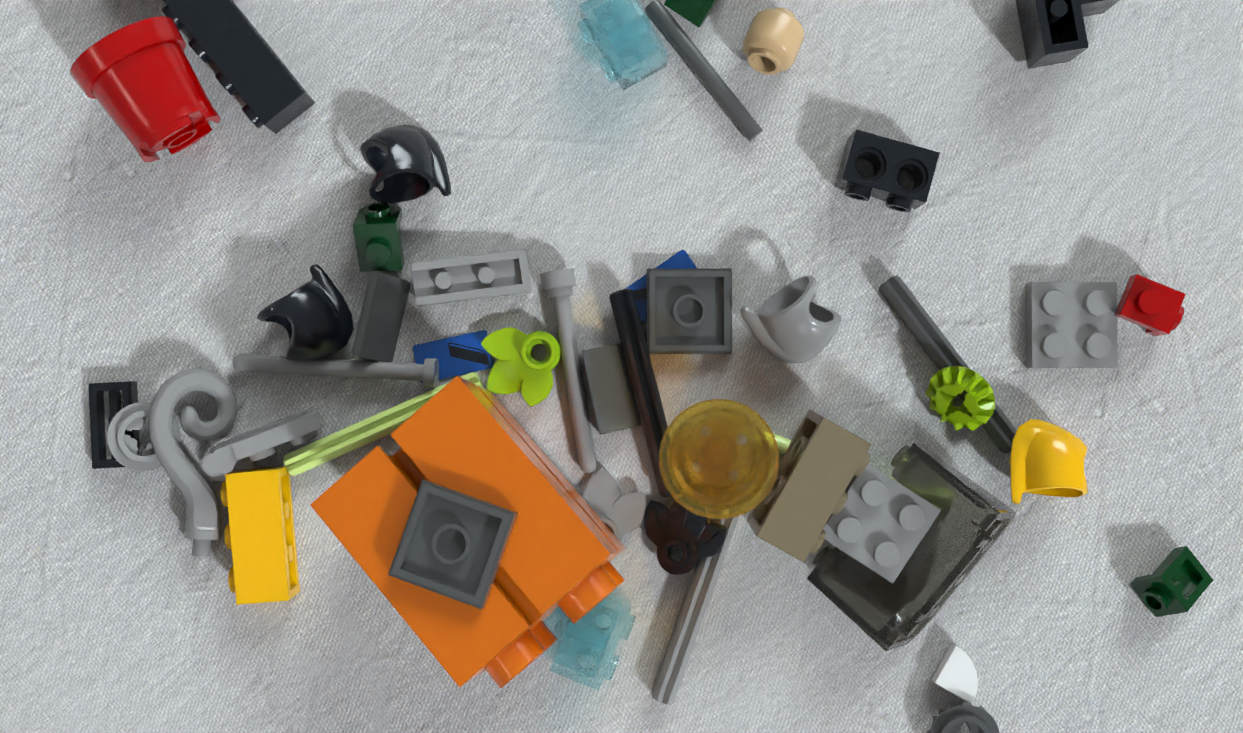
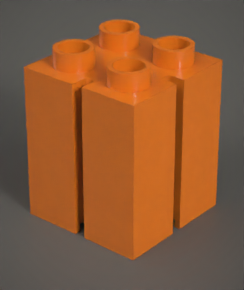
[310,376,626,688]

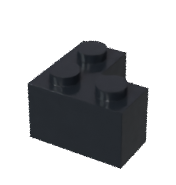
[1015,0,1120,69]

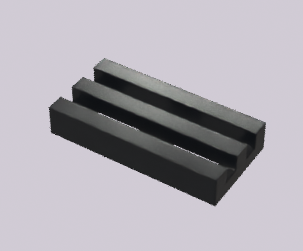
[89,381,140,469]

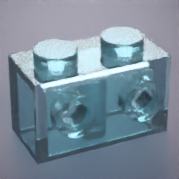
[577,0,668,91]
[550,593,636,691]

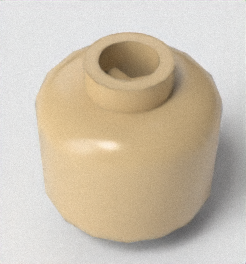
[742,8,805,75]

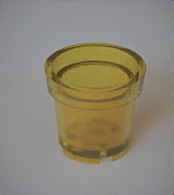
[659,399,779,519]

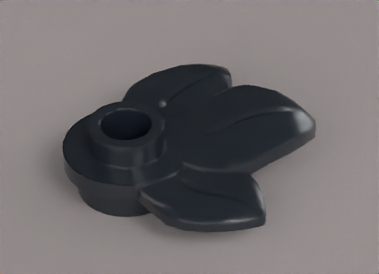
[644,490,727,575]

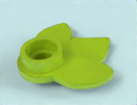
[481,327,561,407]

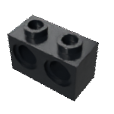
[835,129,940,212]

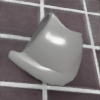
[740,276,842,363]

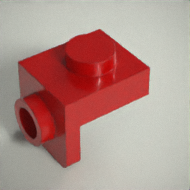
[1114,274,1186,336]

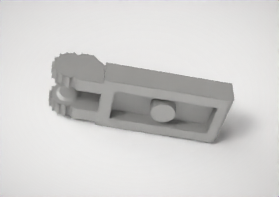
[200,406,322,477]

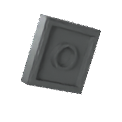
[646,268,732,354]
[388,480,518,609]

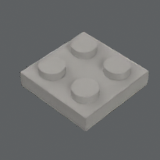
[1026,282,1118,368]
[823,463,941,583]

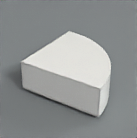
[931,643,978,704]

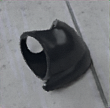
[360,125,451,204]
[257,264,354,360]

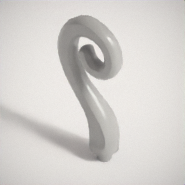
[148,368,237,557]

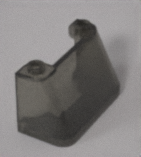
[807,443,1016,651]

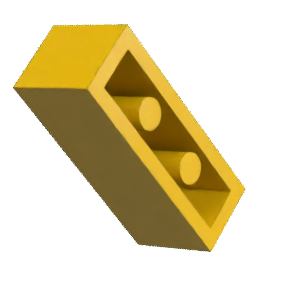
[221,466,300,605]

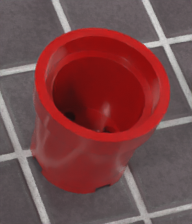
[70,16,221,162]

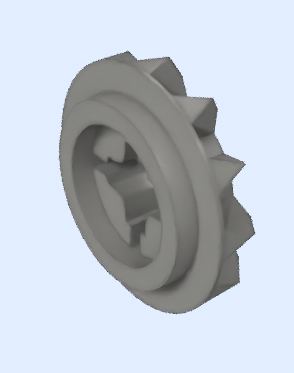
[107,402,180,471]

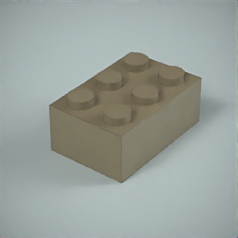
[746,409,871,562]

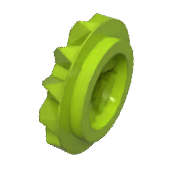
[925,366,995,431]

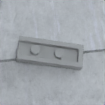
[410,249,532,307]

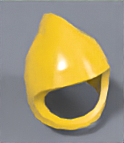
[1009,419,1088,504]

